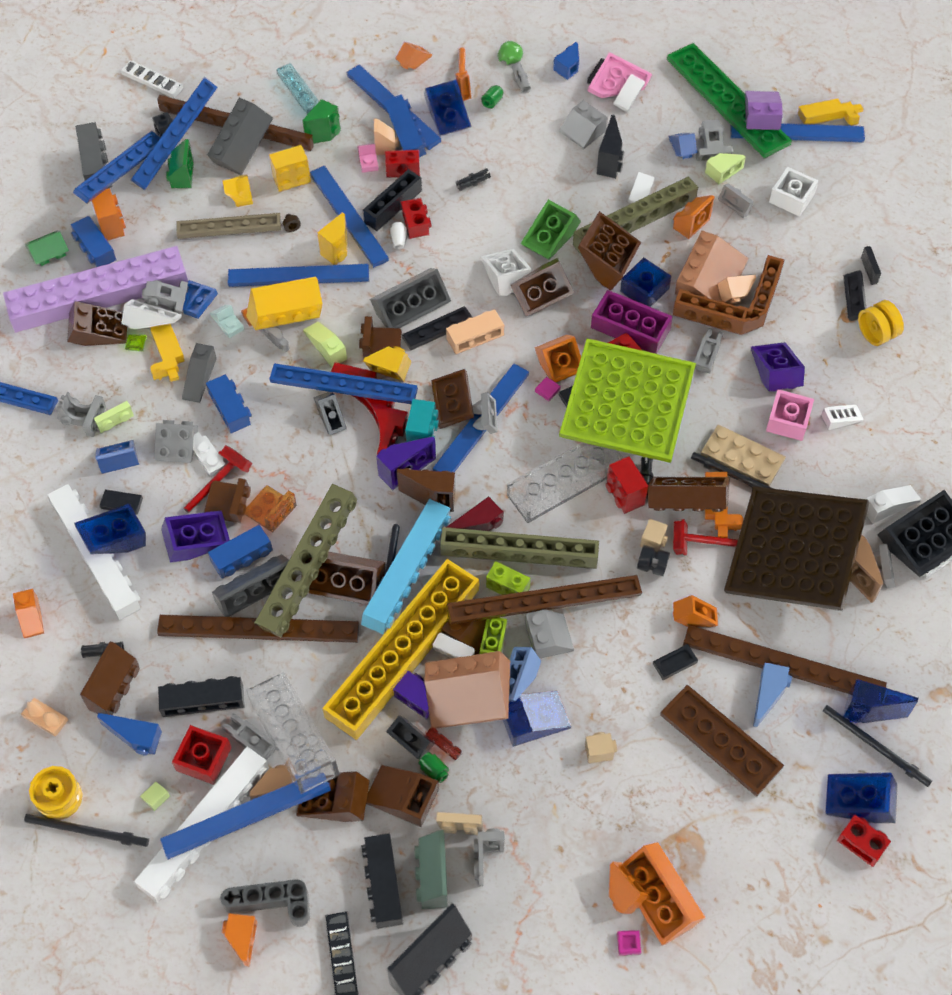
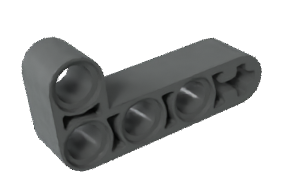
[220,879,310,927]

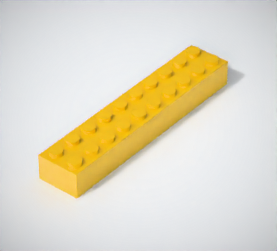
[322,559,479,741]

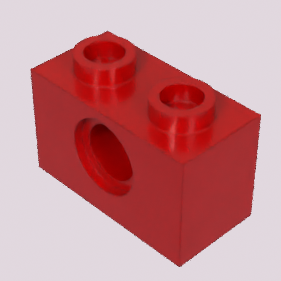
[385,150,420,178]

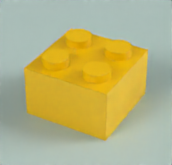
[269,145,311,192]

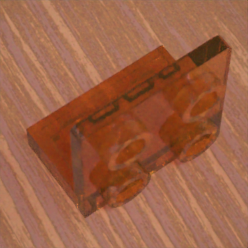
[245,485,297,533]

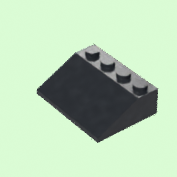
[877,490,952,577]
[387,903,472,995]

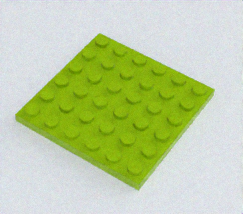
[559,338,696,463]

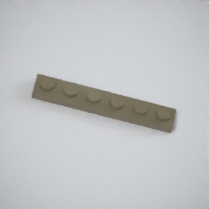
[176,213,281,239]

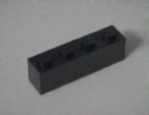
[363,169,422,231]
[158,676,245,717]
[361,833,403,929]

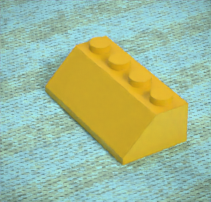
[246,277,323,330]

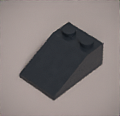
[596,115,625,179]

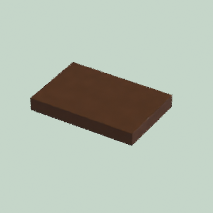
[431,369,474,429]

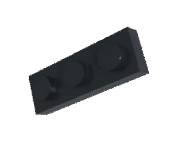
[843,270,867,321]

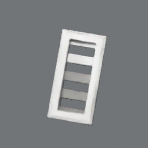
[821,405,864,430]

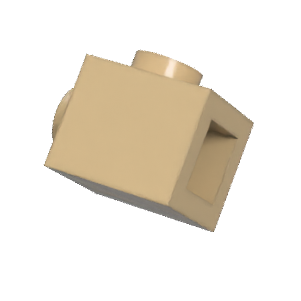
[640,519,668,551]
[585,732,617,764]

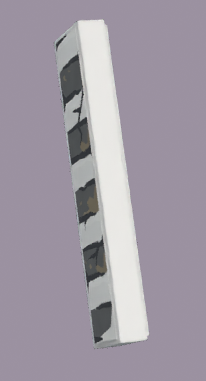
[121,60,183,98]

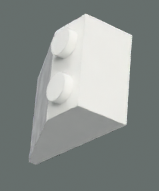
[481,249,531,296]

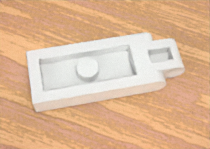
[193,432,226,477]

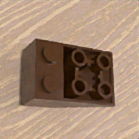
[67,301,127,346]
[397,468,456,512]
[366,765,439,827]
[296,771,370,822]

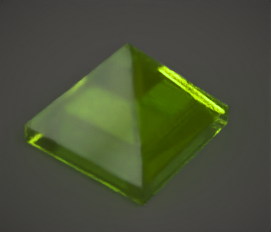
[125,334,146,351]

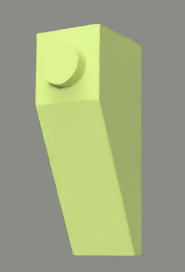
[303,322,347,368]

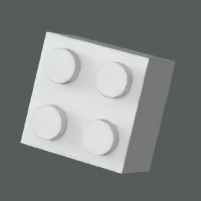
[769,167,819,217]

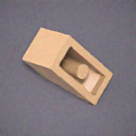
[374,119,399,155]
[717,275,756,305]

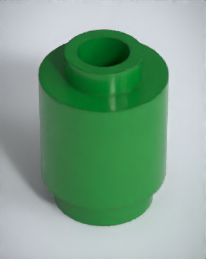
[481,85,504,109]
[418,752,449,783]

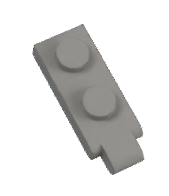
[260,326,289,352]

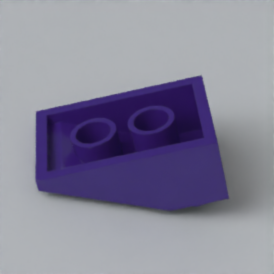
[751,342,805,392]
[376,437,436,491]
[161,511,230,562]

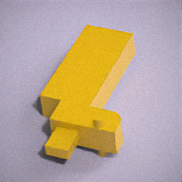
[798,98,864,125]
[150,324,185,382]

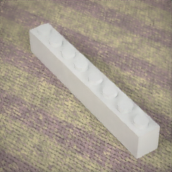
[47,484,141,620]
[134,747,269,903]

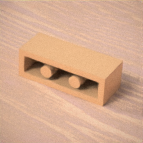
[446,309,504,354]

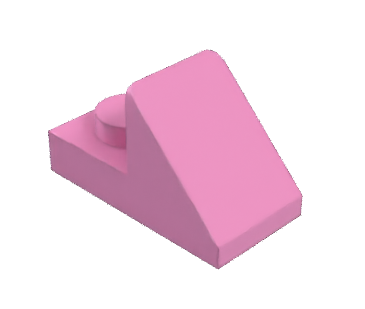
[357,143,379,173]

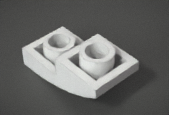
[613,74,645,112]
[628,172,654,203]

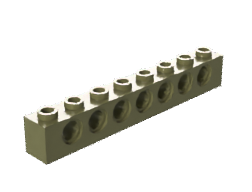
[573,176,698,256]
[255,484,357,638]
[440,527,599,569]

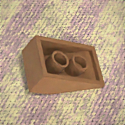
[850,535,883,603]

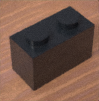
[386,716,435,759]

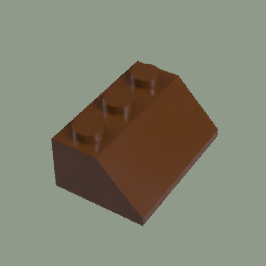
[80,641,140,715]

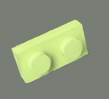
[94,401,134,433]

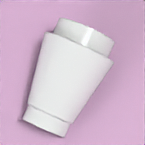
[390,222,407,250]

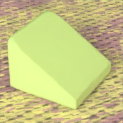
[140,782,170,811]

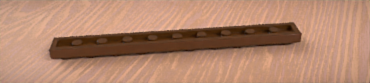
[157,95,314,151]
[446,575,642,625]
[157,614,359,643]
[683,625,887,704]

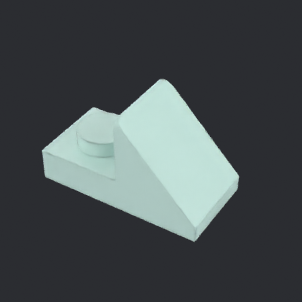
[210,305,244,338]

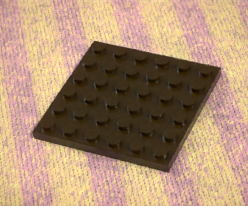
[724,486,869,611]

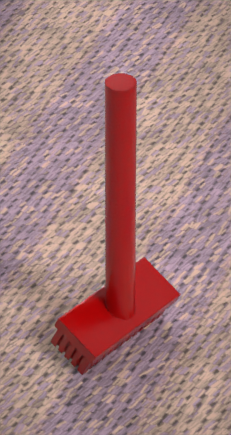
[184,445,253,513]
[673,519,738,556]

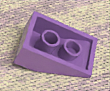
[745,91,783,130]

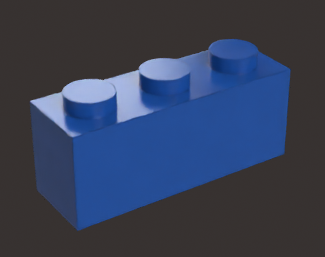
[70,216,116,267]
[206,374,252,433]
[208,524,273,579]

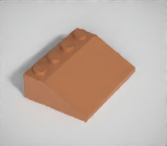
[675,230,749,302]
[424,651,510,729]

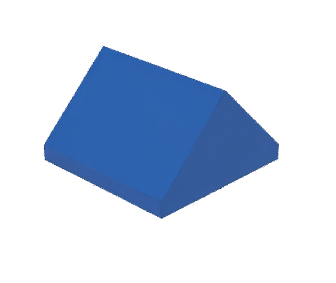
[95,440,139,474]

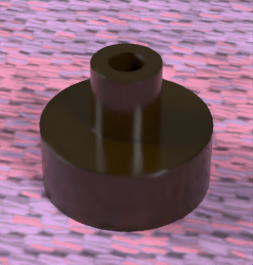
[282,214,301,232]

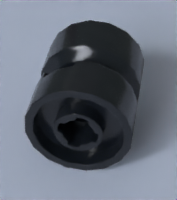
[637,545,670,576]

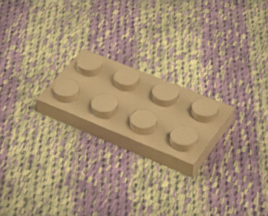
[701,424,786,487]
[436,812,483,835]

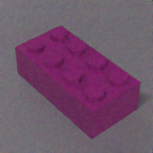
[591,290,673,354]

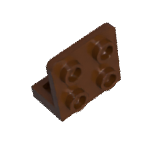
[359,316,402,358]
[204,478,251,523]

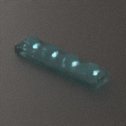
[276,63,319,114]

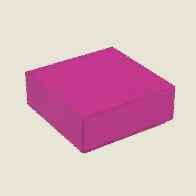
[535,377,561,401]
[617,930,641,955]

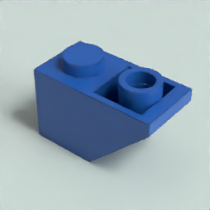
[553,42,579,80]

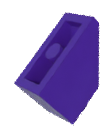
[393,671,429,720]

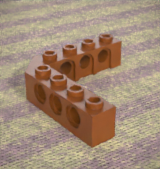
[673,255,785,335]

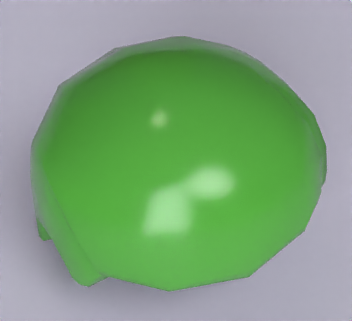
[497,41,523,65]

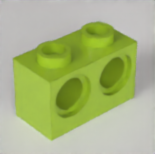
[486,561,531,595]

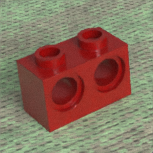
[401,198,432,239]
[837,815,891,867]

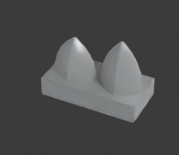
[718,183,754,218]
[473,392,497,434]
[873,544,895,588]

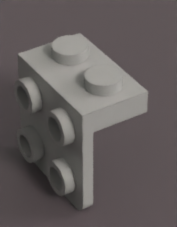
[154,420,198,463]
[474,828,505,886]

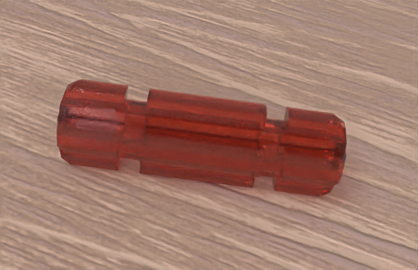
[426,727,462,760]

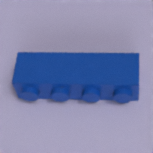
[384,94,427,157]

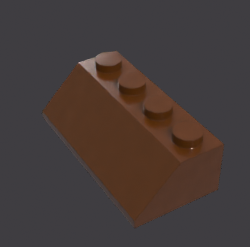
[648,476,730,512]
[301,552,385,605]

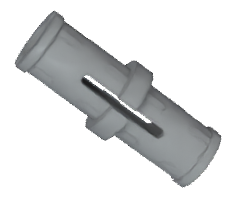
[512,63,531,93]

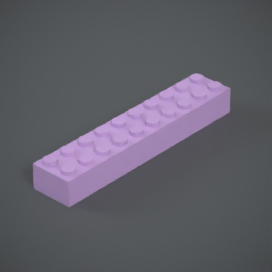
[3,246,188,333]

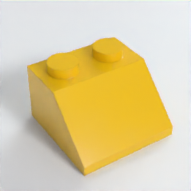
[317,212,347,265]
[363,346,412,382]

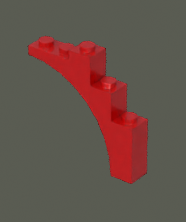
[331,362,408,455]

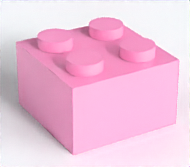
[766,389,814,441]

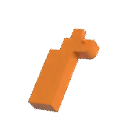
[705,472,743,538]

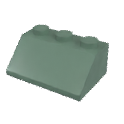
[415,830,448,909]

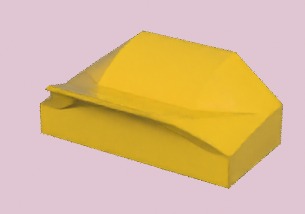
[222,175,253,207]

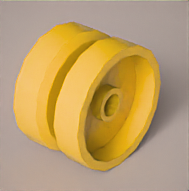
[858,300,904,346]
[29,766,83,820]

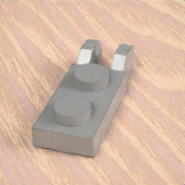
[694,328,723,374]
[222,714,278,760]

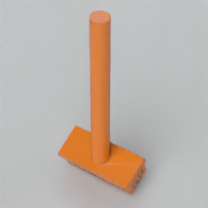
[455,47,472,101]

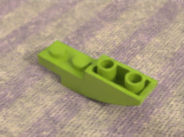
[480,618,507,654]

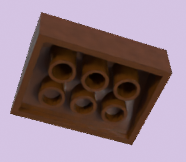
[577,211,642,291]

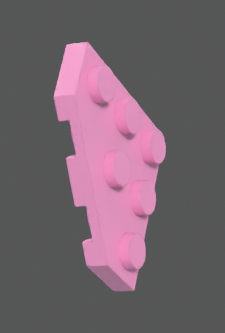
[587,52,652,98]

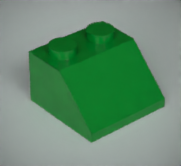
[302,99,341,144]
[166,139,194,188]
[25,231,69,266]

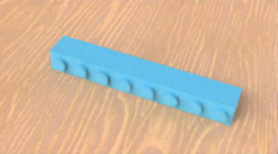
[361,499,451,634]

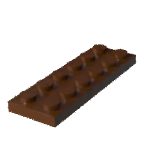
[660,684,784,797]

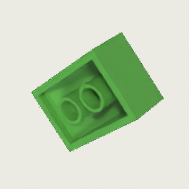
[521,199,581,260]

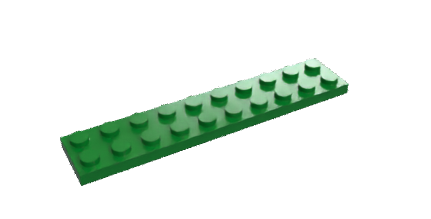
[667,43,792,158]

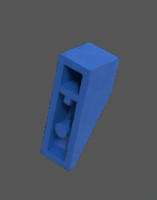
[97,713,162,755]

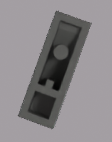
[182,343,217,403]

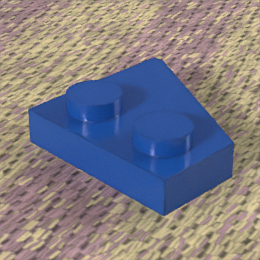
[183,280,218,319]

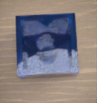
[620,257,672,307]

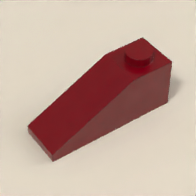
[445,496,504,531]

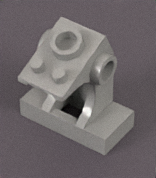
[696,119,733,161]
[142,280,188,321]
[56,392,106,437]

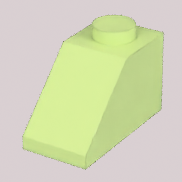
[705,153,746,184]

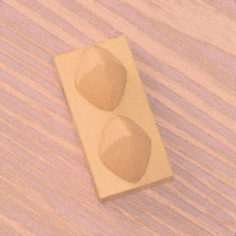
[21,698,68,737]

